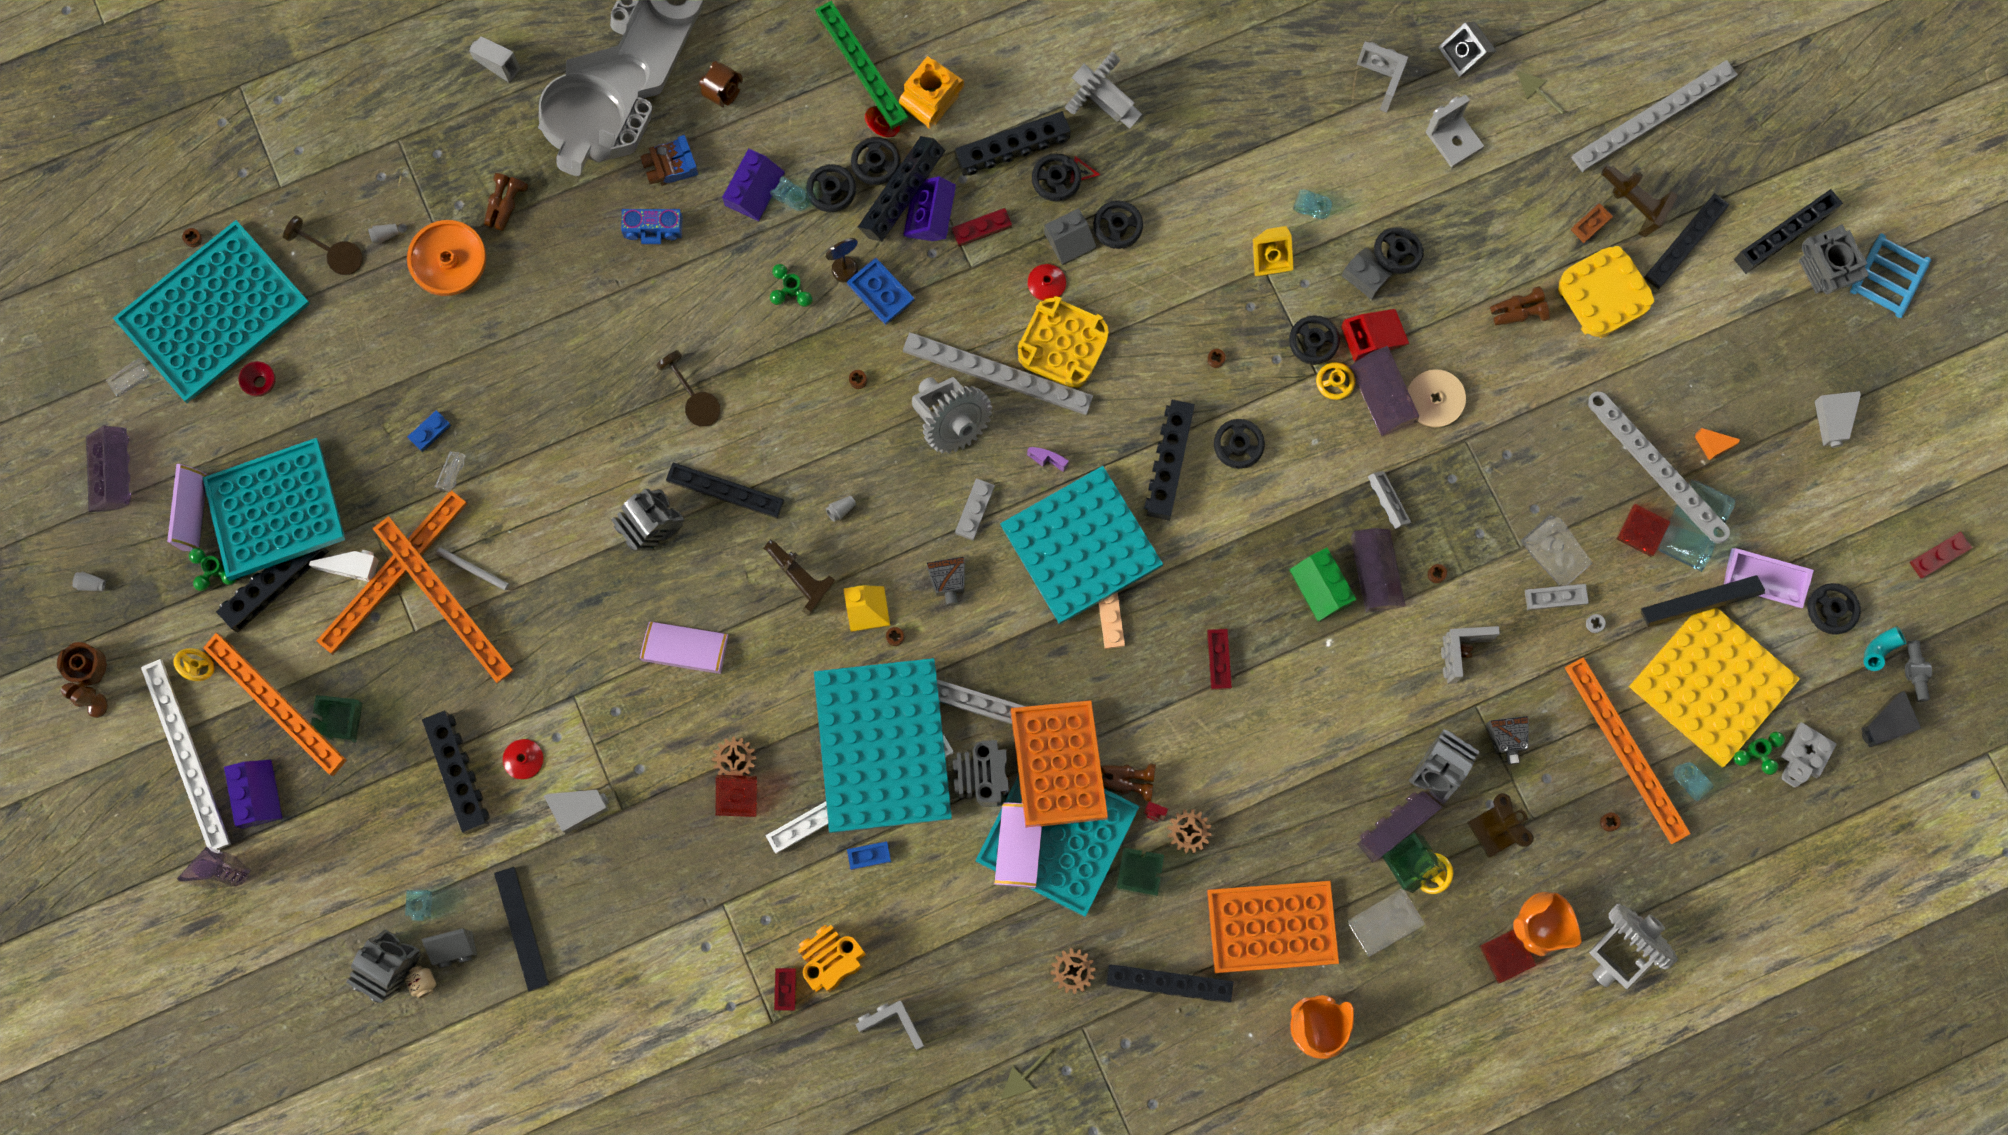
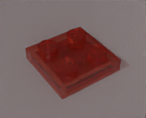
[1616,504,1670,557]
[715,775,757,817]
[1479,929,1536,984]

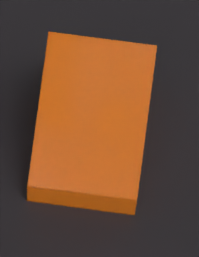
[1695,428,1740,461]

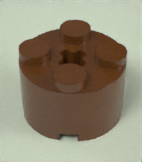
[699,61,743,108]
[57,642,107,686]

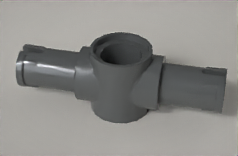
[1905,640,1932,702]

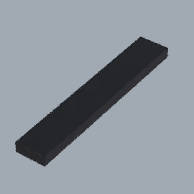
[1644,193,1730,290]
[666,462,784,519]
[1641,575,1765,627]
[494,867,549,992]

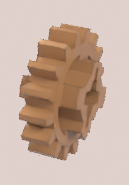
[712,737,757,782]
[1167,809,1212,854]
[1050,948,1095,994]

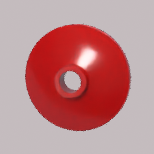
[865,106,900,138]
[1028,264,1066,301]
[503,739,544,780]

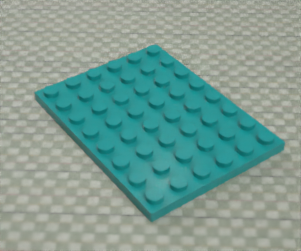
[113,220,310,403]
[814,658,952,833]

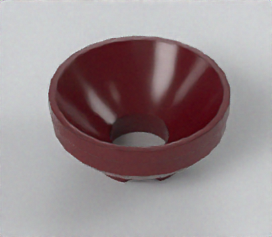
[238,361,276,397]

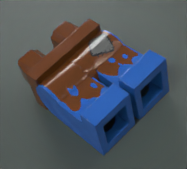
[640,135,698,186]

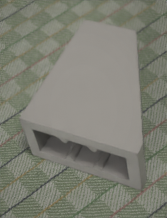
[469,37,521,83]
[1815,391,1861,448]
[544,790,610,834]

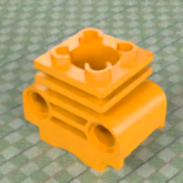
[899,56,964,129]
[797,925,866,993]

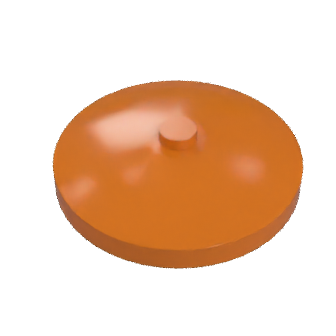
[407,220,486,296]

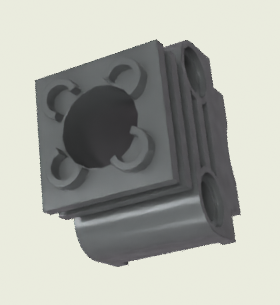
[1799,224,1869,295]
[611,488,685,551]
[1409,729,1479,804]
[953,740,1009,807]
[346,929,421,1003]

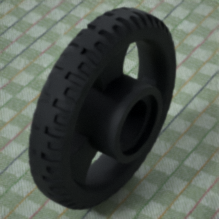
[851,137,901,185]
[1032,153,1081,202]
[806,164,856,213]
[1093,200,1143,249]
[1374,227,1424,274]
[1289,315,1340,365]
[1214,419,1265,469]
[1807,583,1861,635]

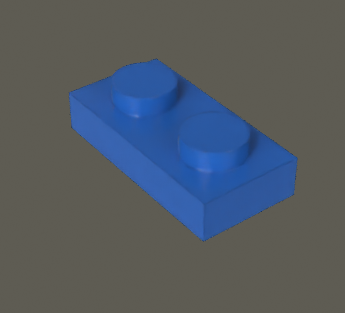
[407,410,451,452]
[847,841,891,870]

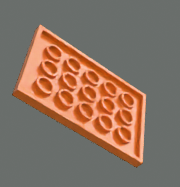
[1010,701,1108,828]
[1207,881,1339,973]

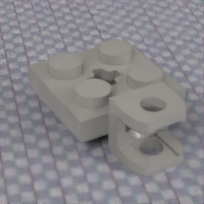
[1781,722,1836,787]

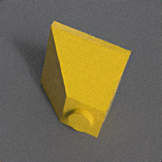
[1253,226,1293,276]
[844,585,890,632]

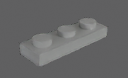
[1368,471,1411,529]
[955,478,995,541]
[1525,584,1588,611]

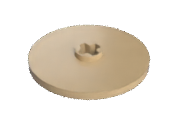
[1406,370,1466,428]

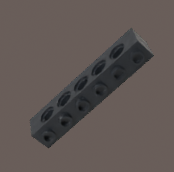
[955,111,1071,176]
[858,136,946,242]
[1734,189,1843,274]
[1144,399,1195,521]
[216,547,329,633]
[422,710,490,835]
[1106,964,1234,1003]

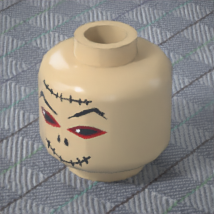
[405,966,436,999]

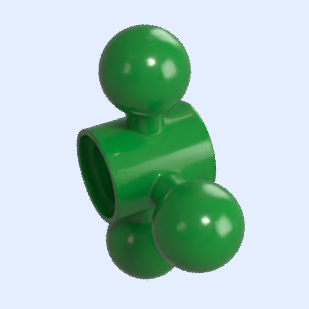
[770,264,813,307]
[189,548,238,591]
[1733,732,1785,775]

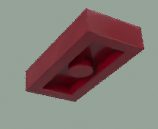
[1144,801,1168,822]
[774,968,797,1011]

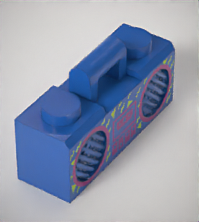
[621,209,683,244]

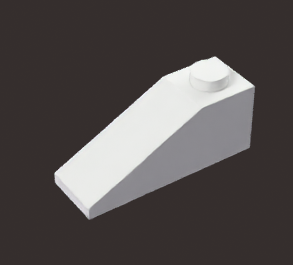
[309,550,379,582]

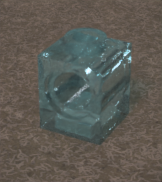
[405,890,432,921]

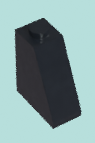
[1861,691,1921,748]

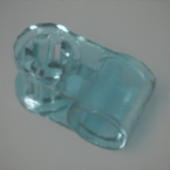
[770,177,808,211]
[1293,189,1332,219]
[1673,762,1714,801]

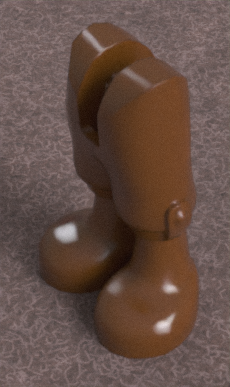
[484,173,528,231]
[1490,286,1550,326]
[61,682,108,718]
[1100,763,1156,801]

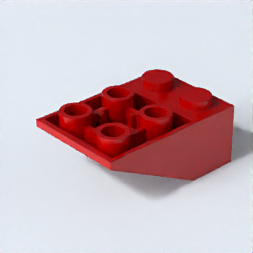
[1341,309,1409,362]

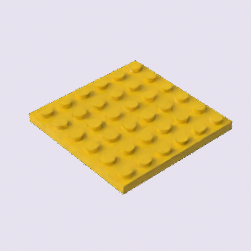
[1628,608,1800,768]

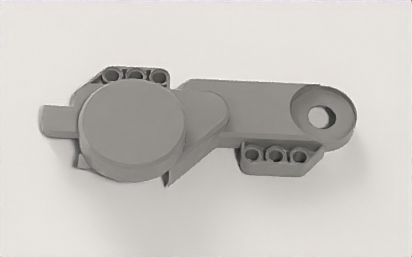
[538,0,703,176]

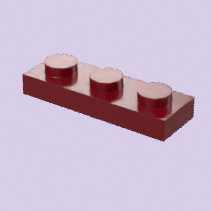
[951,208,1012,247]
[1909,531,1972,579]
[1207,629,1232,690]

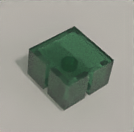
[311,695,363,743]
[1382,832,1445,893]
[1116,847,1164,898]

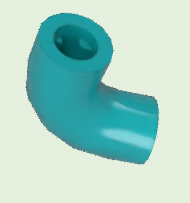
[1863,626,1906,671]

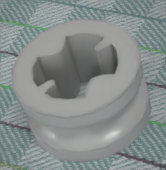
[1586,614,1606,633]

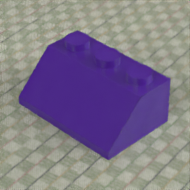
[722,148,785,221]
[903,176,956,241]
[224,759,283,829]

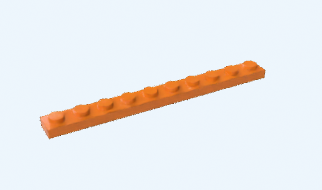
[316,490,467,655]
[372,516,513,684]
[203,633,347,776]
[1565,657,1691,844]

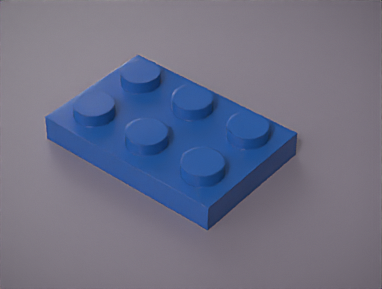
[847,258,915,326]

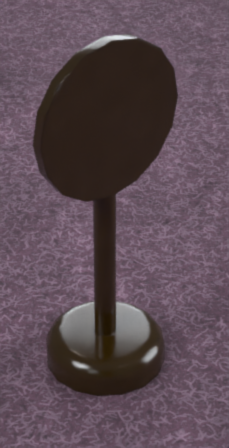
[283,215,362,275]
[825,238,858,283]
[656,350,720,427]

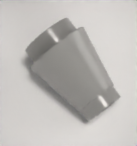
[368,224,399,244]
[826,496,856,522]
[73,571,106,592]

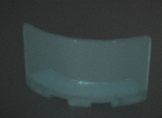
[1658,479,1736,572]

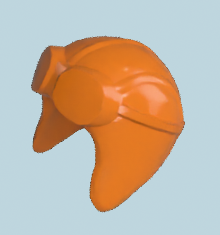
[1513,892,1582,956]
[1290,995,1354,1059]

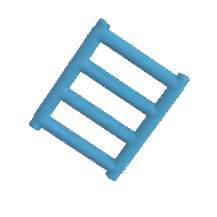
[1850,233,1931,318]

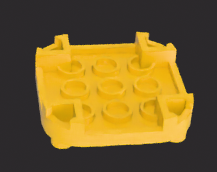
[1557,246,1654,339]
[1018,296,1109,388]

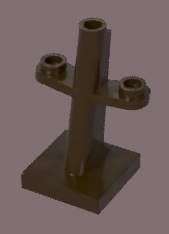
[1601,165,1678,238]
[763,539,835,615]
[1467,793,1534,858]

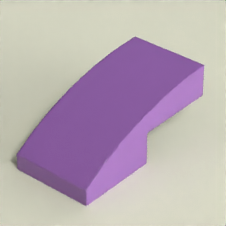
[1027,447,1069,472]

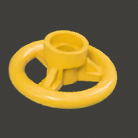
[1316,362,1355,400]
[174,648,215,681]
[1414,853,1453,894]

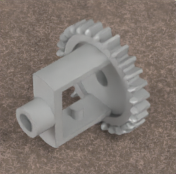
[1064,51,1142,129]
[912,377,992,454]
[1589,904,1678,990]

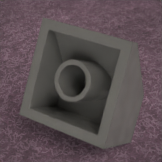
[1438,22,1497,77]
[1044,208,1096,265]
[1342,247,1394,300]
[422,928,477,968]

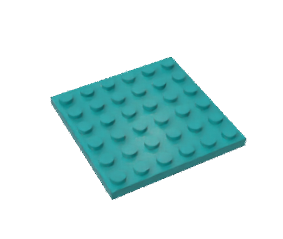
[202,438,346,581]
[1000,466,1163,625]
[975,775,1140,917]

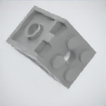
[1357,41,1408,113]
[1426,94,1484,168]
[1441,626,1500,684]
[855,1001,925,1051]

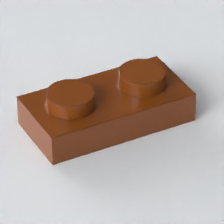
[1571,203,1613,243]

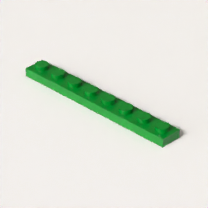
[815,1,908,129]

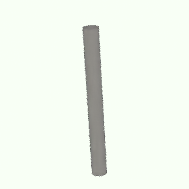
[436,547,509,591]

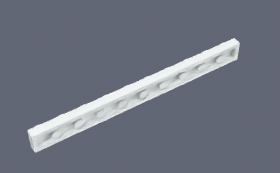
[141,659,231,853]
[766,735,954,854]

